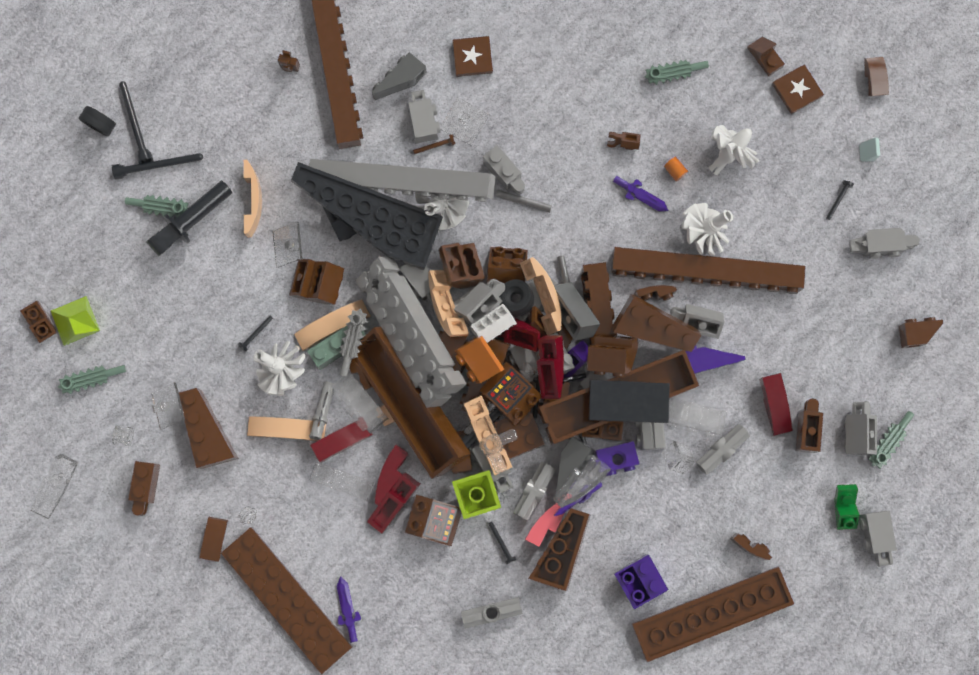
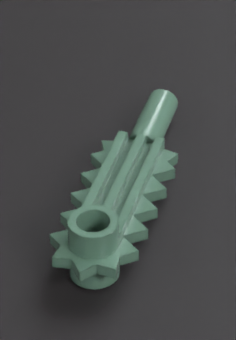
[644,59,709,85]
[125,195,189,217]
[58,365,126,394]
[868,411,914,469]

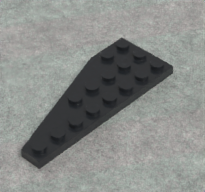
[291,162,443,270]

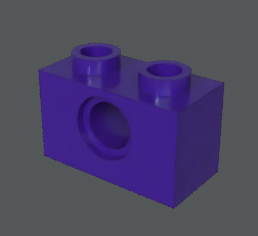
[594,441,639,477]

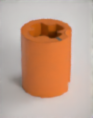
[664,156,688,182]

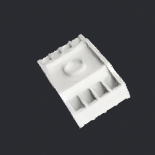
[454,282,517,343]

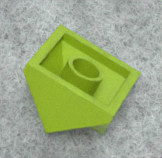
[50,296,100,346]
[452,470,501,519]

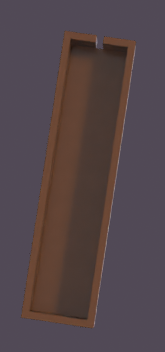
[354,327,471,479]
[537,349,699,445]

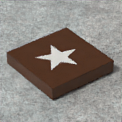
[453,36,493,77]
[772,64,824,115]

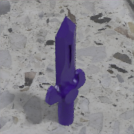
[613,175,669,212]
[554,481,602,516]
[336,576,361,643]

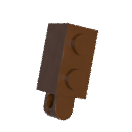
[795,398,824,453]
[128,461,160,516]

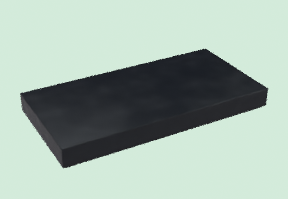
[589,380,670,423]

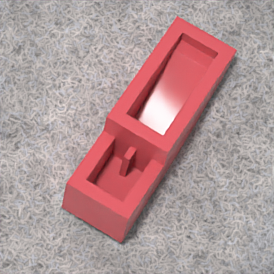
[525,495,572,547]

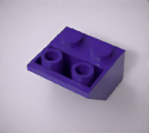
[614,554,669,610]

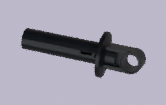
[146,180,232,257]

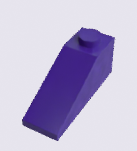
[685,346,746,374]

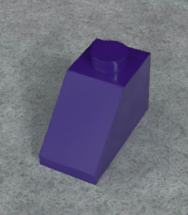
[563,340,588,384]

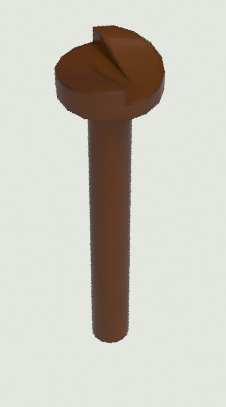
[413,134,456,154]

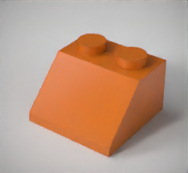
[455,336,504,384]

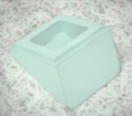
[859,138,880,162]

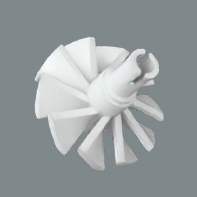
[709,125,759,175]
[415,193,469,230]
[681,203,733,256]
[253,341,305,396]

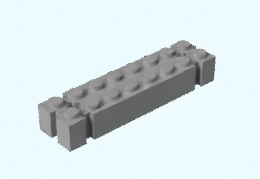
[355,257,466,408]

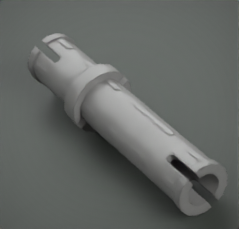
[309,382,335,440]

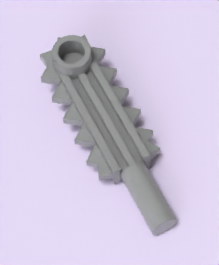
[340,309,368,377]

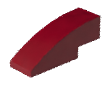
[496,318,540,352]
[536,335,564,399]
[759,373,793,436]
[310,418,373,463]
[375,445,409,505]
[367,472,421,534]

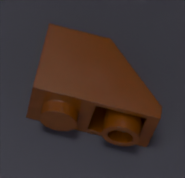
[899,317,943,348]

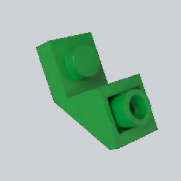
[834,484,860,530]

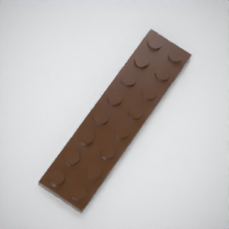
[221,527,353,674]
[632,566,794,662]

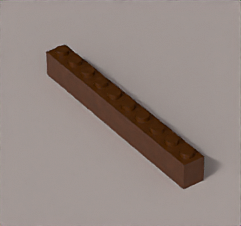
[312,0,364,149]
[611,247,806,294]

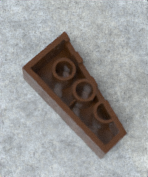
[580,262,617,346]
[612,294,702,352]
[460,337,511,412]
[178,388,239,469]
[528,508,591,591]

